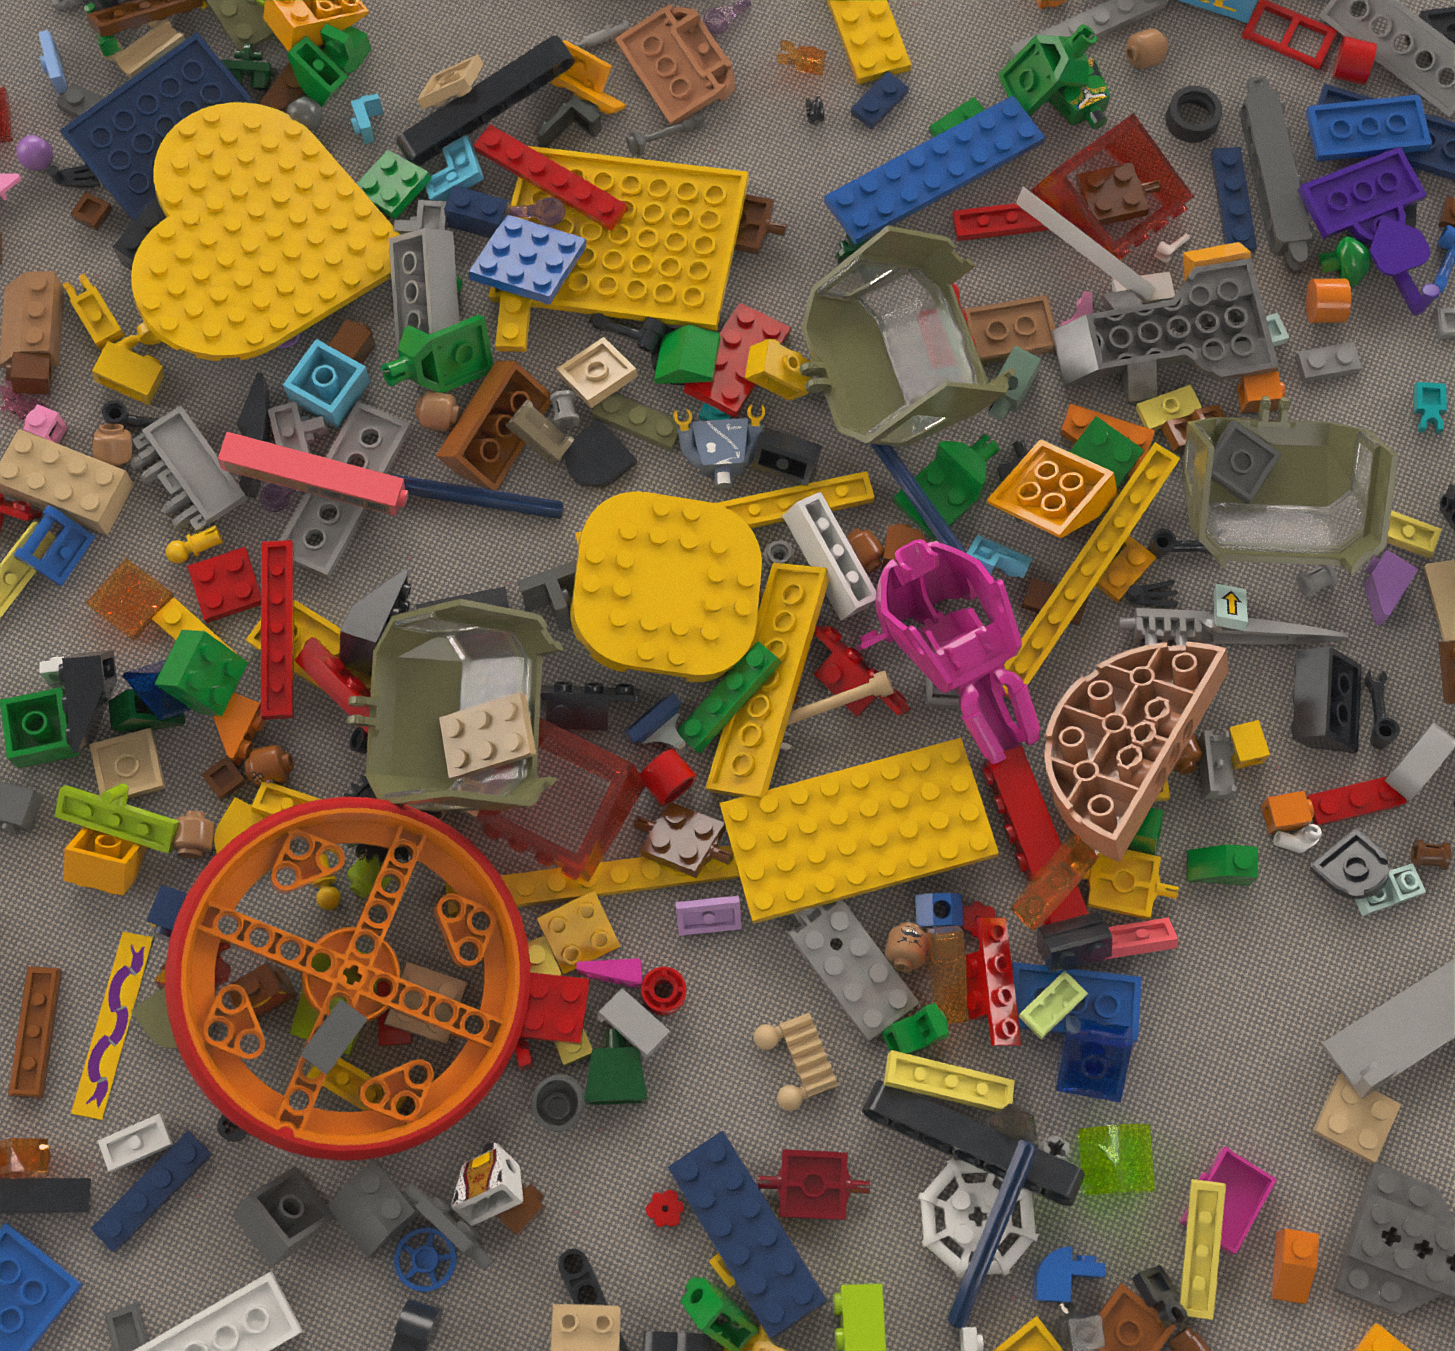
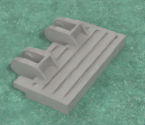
[130,405,248,532]

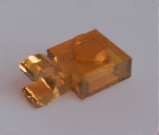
[777,40,826,76]

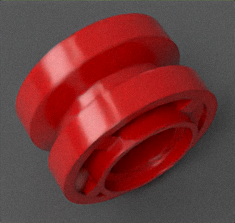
[641,966,687,1016]

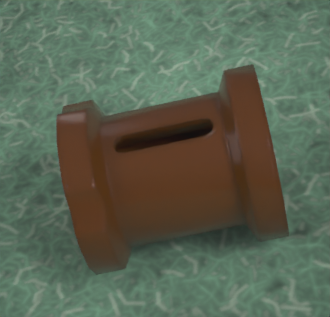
[1411,839,1451,870]

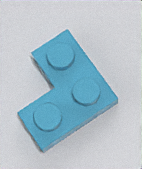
[426,135,484,201]
[967,535,1033,578]

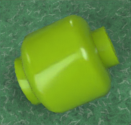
[347,853,393,898]

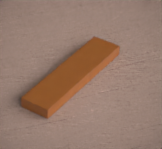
[8,966,62,1098]

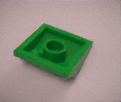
[654,325,721,384]

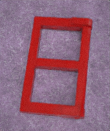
[1241,0,1337,70]

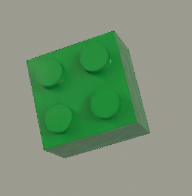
[155,630,248,716]
[0,687,80,769]

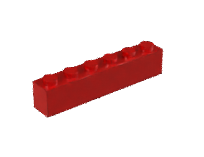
[981,745,1089,926]

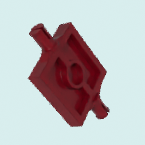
[757,1149,870,1221]

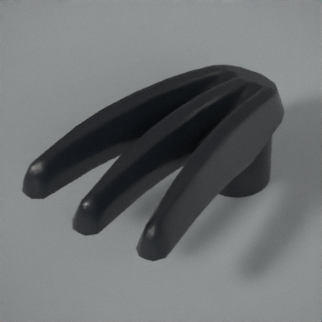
[47,165,100,188]
[1126,580,1178,607]

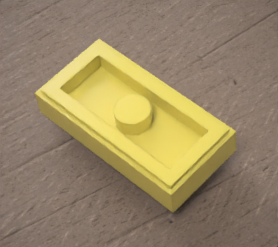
[1136,384,1202,430]
[1387,510,1442,559]

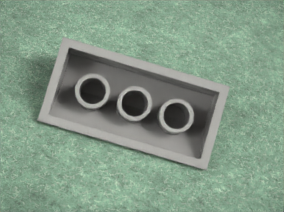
[389,228,459,355]

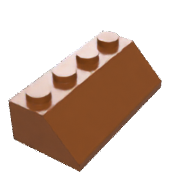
[436,361,551,491]

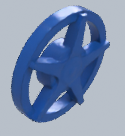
[394,1227,457,1292]

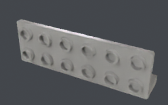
[1322,958,1455,1099]

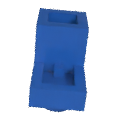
[1033,1247,1106,1304]

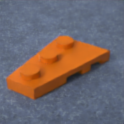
[1060,403,1155,481]

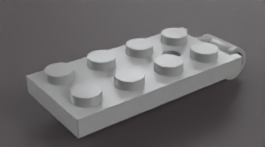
[788,900,920,1042]

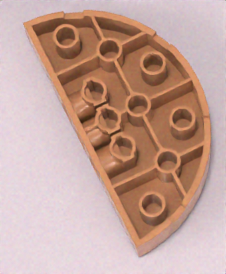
[1044,642,1229,862]

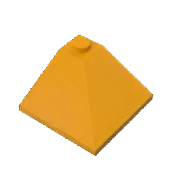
[987,439,1118,538]

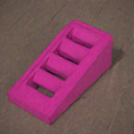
[576,958,643,989]

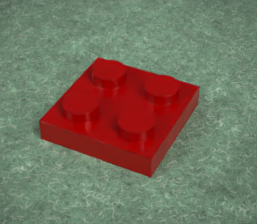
[187,547,261,623]
[520,972,590,1045]

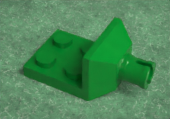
[998,24,1097,117]
[381,315,494,393]
[892,434,999,541]

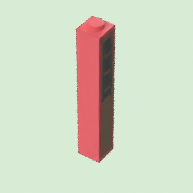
[218,432,408,516]

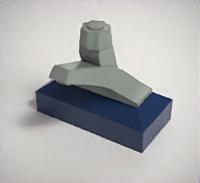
[621,693,687,756]

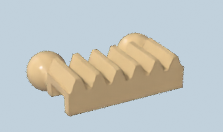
[100,19,185,79]
[753,1013,838,1111]

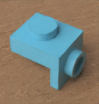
[350,94,383,144]

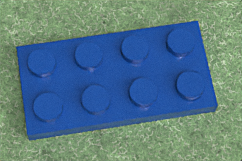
[1305,94,1432,162]
[1012,962,1142,1043]

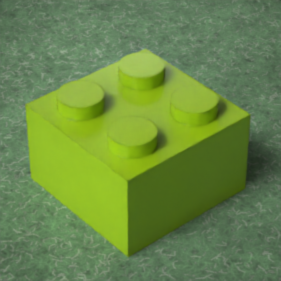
[832,1283,886,1351]

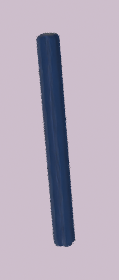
[870,438,967,553]
[392,474,564,519]
[948,1140,1037,1329]

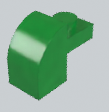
[320,24,371,73]
[881,1002,949,1055]

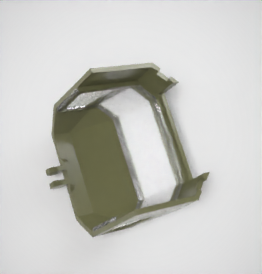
[799,225,1016,447]
[1182,396,1399,576]
[347,599,565,812]

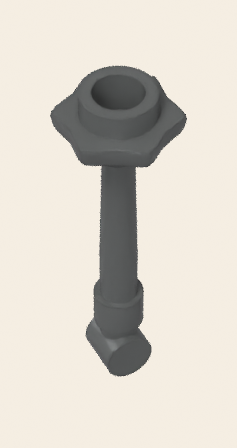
[626,113,704,156]

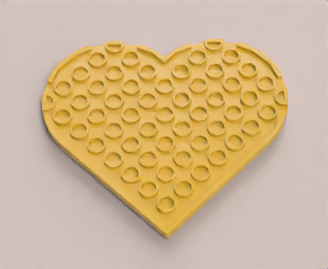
[131,103,400,361]

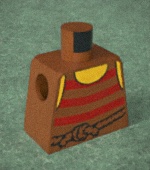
[227,963,298,1020]

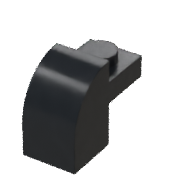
[390,1299,444,1351]

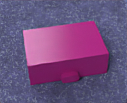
[1179,1146,1277,1255]

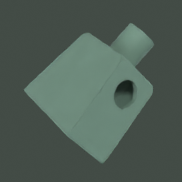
[987,345,1041,420]

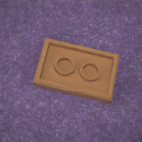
[962,295,1056,364]

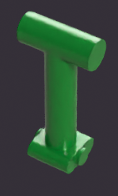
[84,3,120,57]

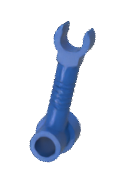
[1431,225,1455,299]

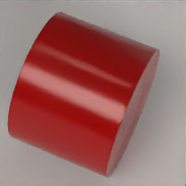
[1332,36,1377,86]
[638,749,697,807]

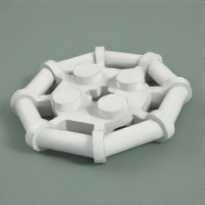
[918,1158,1038,1279]

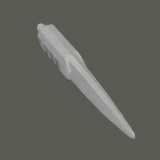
[1118,608,1349,646]

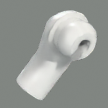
[1273,824,1322,853]

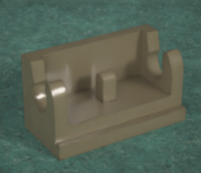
[505,400,574,464]

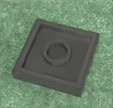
[1211,420,1282,504]

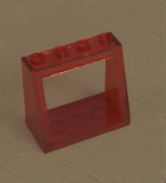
[1030,113,1194,260]
[476,718,645,882]

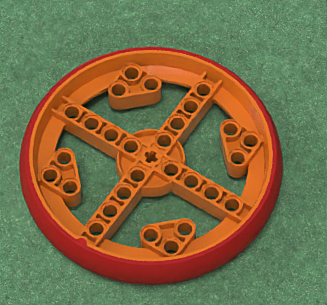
[165,797,531,1161]

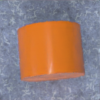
[1306,278,1351,323]

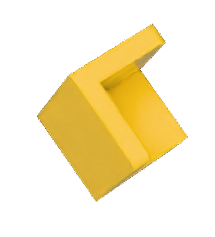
[1229,720,1270,770]

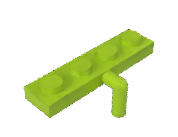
[55,783,179,854]

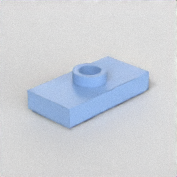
[38,30,68,94]

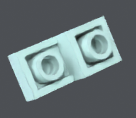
[1355,863,1426,916]

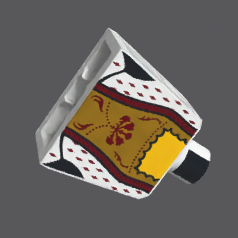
[451,1143,523,1226]

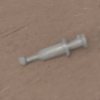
[574,20,629,48]

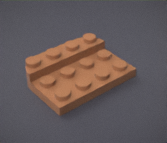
[614,4,736,126]

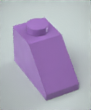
[1364,550,1418,626]

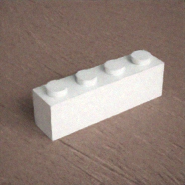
[782,492,876,621]

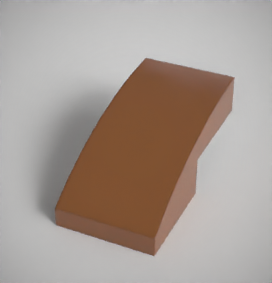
[1161,404,1225,452]

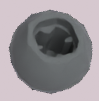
[286,97,323,131]

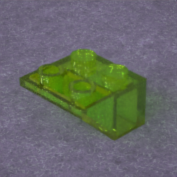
[1078,1123,1155,1196]

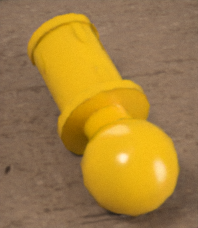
[165,525,224,564]
[312,852,341,911]

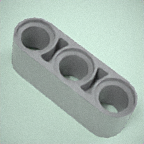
[1385,722,1455,801]

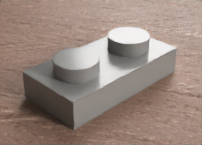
[1295,342,1362,383]

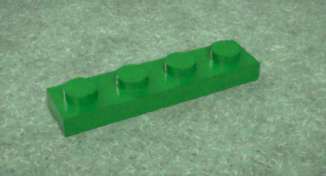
[677,641,782,754]

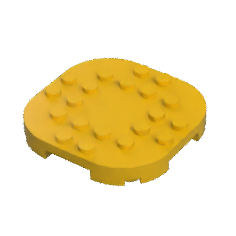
[570,491,762,682]

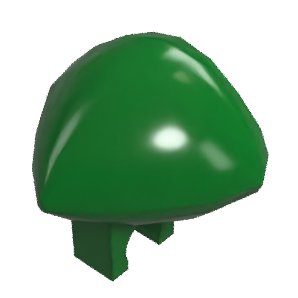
[1318,237,1372,288]

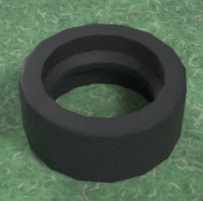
[1165,85,1223,143]

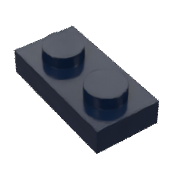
[851,71,909,130]

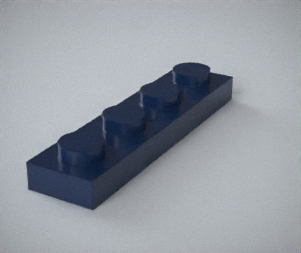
[1210,147,1257,253]
[90,1131,213,1253]

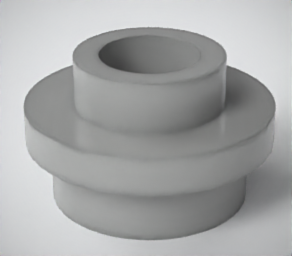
[764,541,794,568]

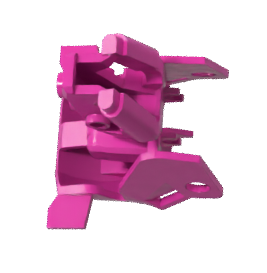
[855,539,1040,764]

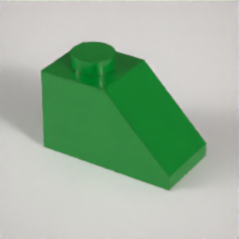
[287,36,348,108]
[1187,844,1258,886]

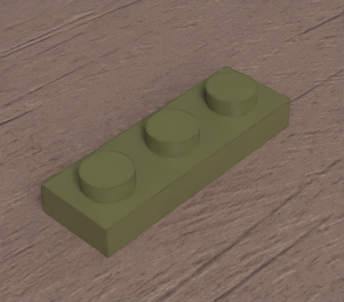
[592,393,680,452]

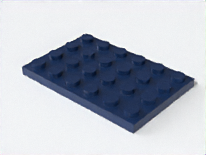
[59,32,256,222]

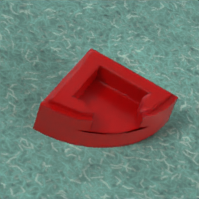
[515,1038,534,1071]

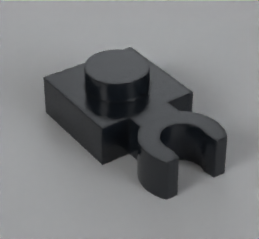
[1131,1265,1188,1328]

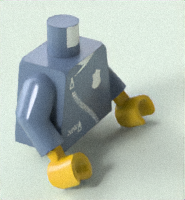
[673,404,766,490]

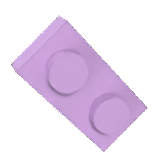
[675,895,742,936]

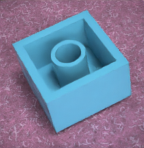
[283,339,371,428]

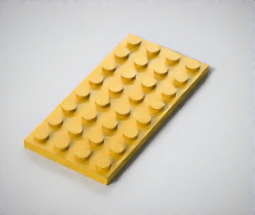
[719,738,999,924]

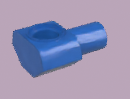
[915,893,964,959]

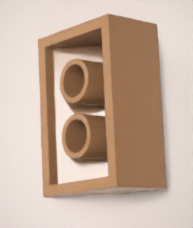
[0,271,64,368]

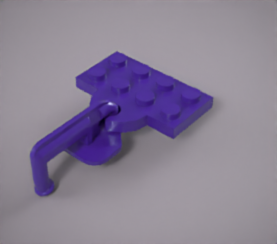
[1297,147,1440,316]

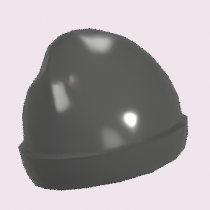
[531,1074,585,1132]

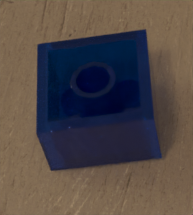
[1055,1015,1133,1103]

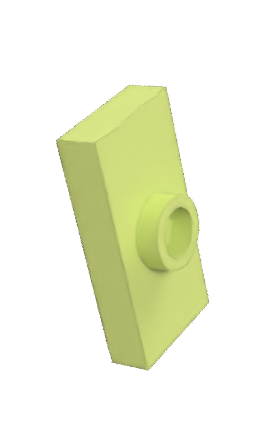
[1018,971,1088,1039]

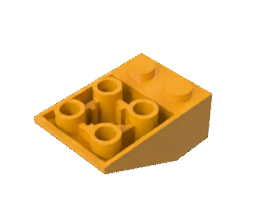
[263,0,369,52]

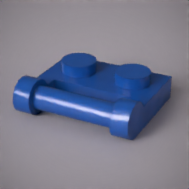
[13,505,96,586]

